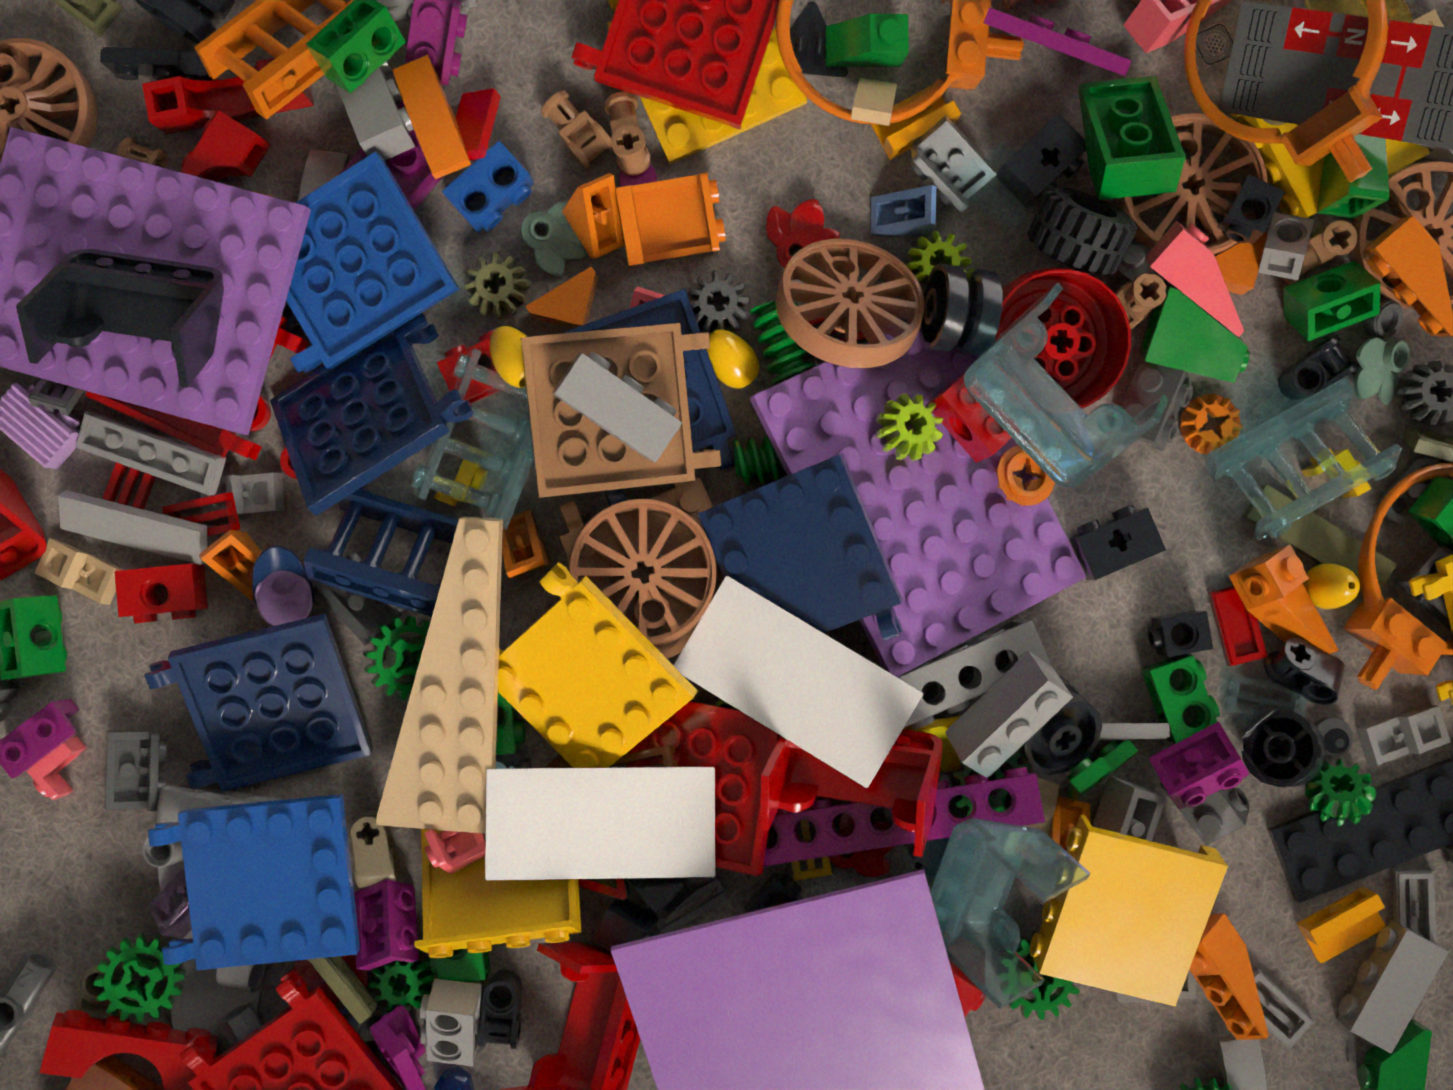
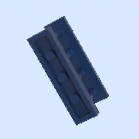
[303,487,459,617]

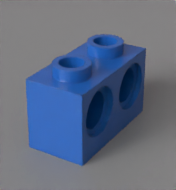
[442,141,534,234]

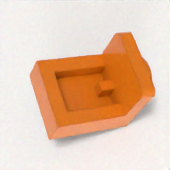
[1236,544,1309,606]

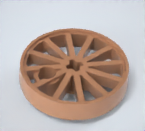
[0,38,98,163]
[1115,113,1267,256]
[1350,161,1453,310]
[775,239,924,368]
[567,499,716,647]

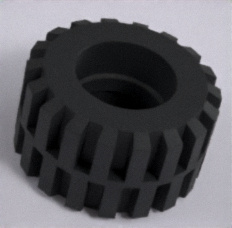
[1027,187,1138,275]

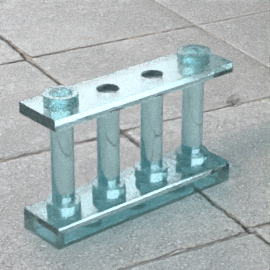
[411,349,534,530]
[1206,378,1402,541]

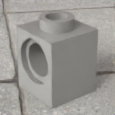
[1258,212,1314,280]

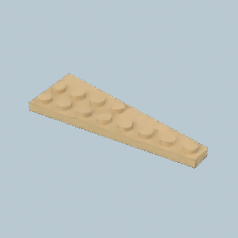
[376,517,503,834]

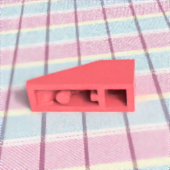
[1123,0,1233,53]
[1144,221,1244,337]

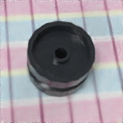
[134,0,235,45]
[919,263,1003,356]
[1018,675,1102,775]

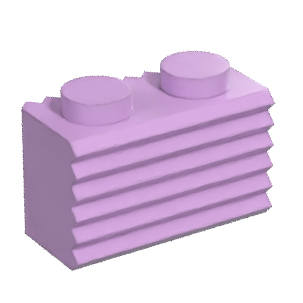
[0,382,81,470]

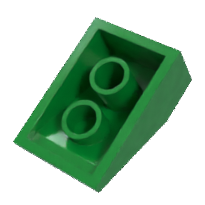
[1078,76,1186,200]

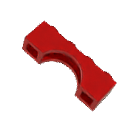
[142,58,314,135]
[180,110,271,182]
[39,1010,217,1090]

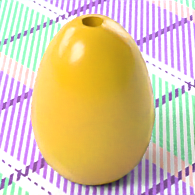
[490,326,527,388]
[706,329,760,389]
[1303,563,1360,609]

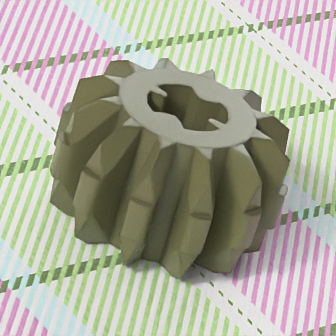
[464,252,530,319]

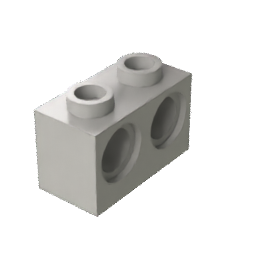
[420,979,481,1066]

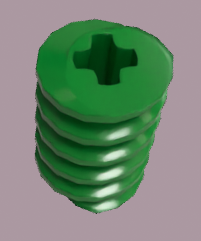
[749,301,816,385]
[733,435,785,487]

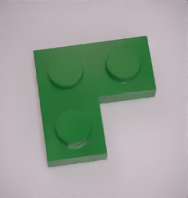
[1065,739,1138,802]

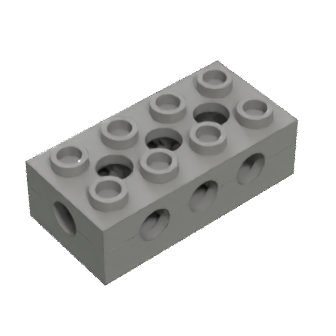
[897,618,1051,730]

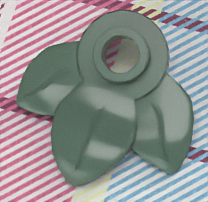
[520,202,589,277]
[1353,337,1410,405]

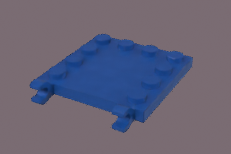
[286,151,460,373]
[148,794,360,970]

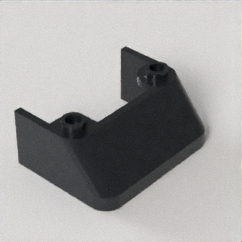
[16,249,224,388]

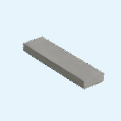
[75,411,226,495]
[58,490,207,565]

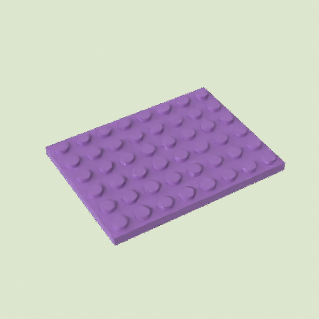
[0,127,311,435]
[750,324,1086,677]

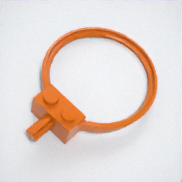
[776,0,1024,125]
[1184,0,1388,183]
[1343,463,1453,690]

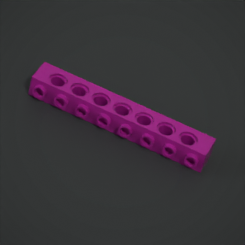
[764,767,1045,866]

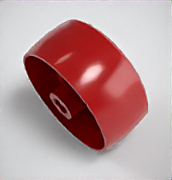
[978,267,1131,415]

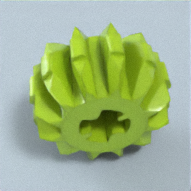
[906,231,972,292]
[875,393,944,461]

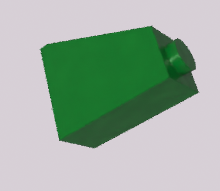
[1317,134,1389,218]
[1139,279,1250,383]

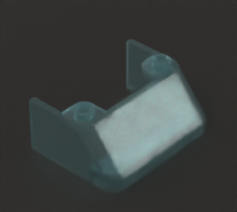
[964,283,1169,488]
[930,818,1091,1009]

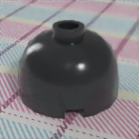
[1241,709,1326,788]

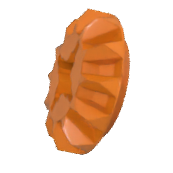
[1180,393,1243,455]
[994,444,1056,507]

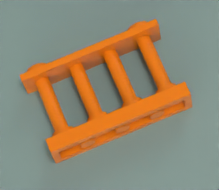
[194,0,353,120]

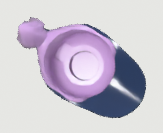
[252,545,315,626]

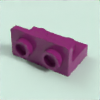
[405,0,468,86]
[0,698,79,778]
[1149,722,1249,810]
[354,879,419,970]
[369,1005,426,1090]

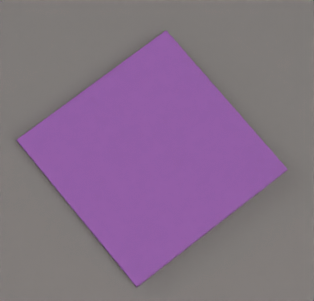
[611,869,985,1090]

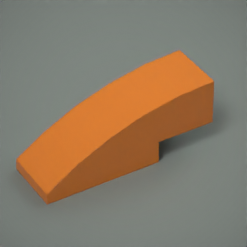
[392,55,471,180]

